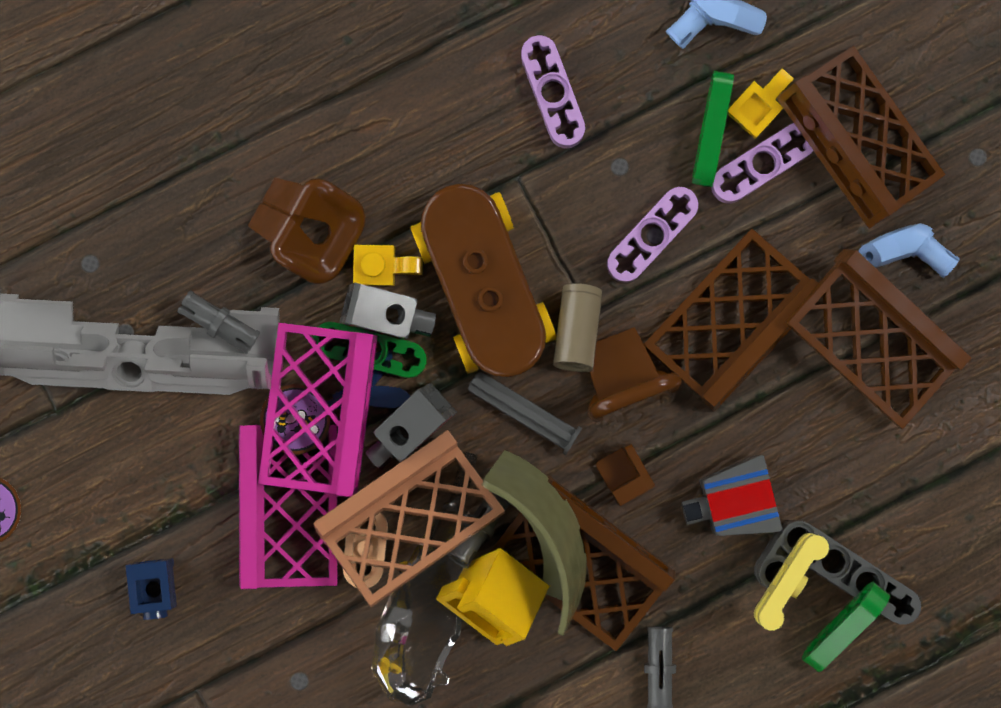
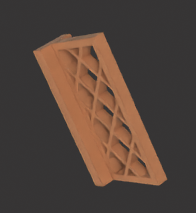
[313,430,505,608]

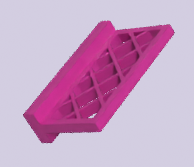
[258,323,378,497]
[239,425,337,589]

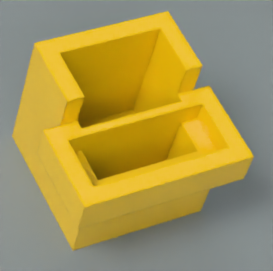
[436,548,549,646]

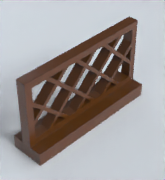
[776,46,946,229]
[644,229,823,412]
[784,249,971,429]
[489,474,675,651]

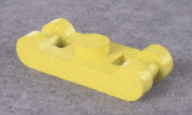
[754,533,829,630]

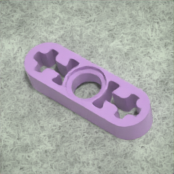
[521,35,585,148]
[711,123,813,203]
[607,187,698,283]

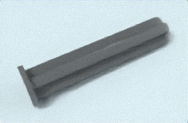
[468,372,582,455]

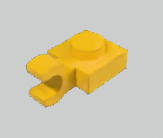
[727,68,794,139]
[353,245,423,287]

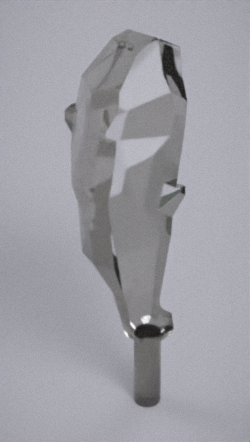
[371,452,478,706]

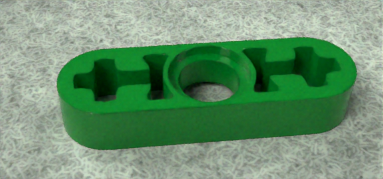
[692,70,734,187]
[313,322,427,378]
[802,582,890,672]

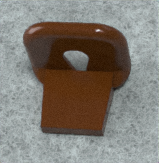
[248,178,365,284]
[588,327,682,422]

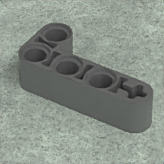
[754,519,921,624]

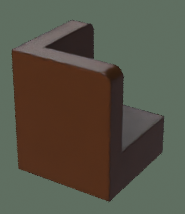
[596,444,655,506]

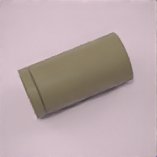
[553,283,602,372]

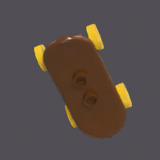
[410,183,557,378]

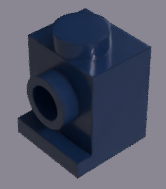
[126,558,177,620]

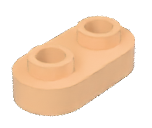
[343,513,388,588]

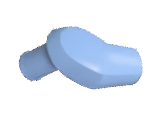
[665,0,767,49]
[859,223,960,278]

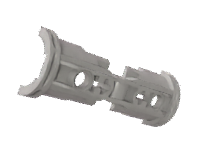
[0,294,279,395]

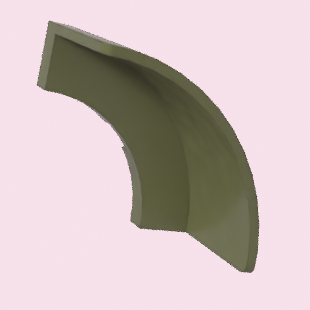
[482,450,587,636]

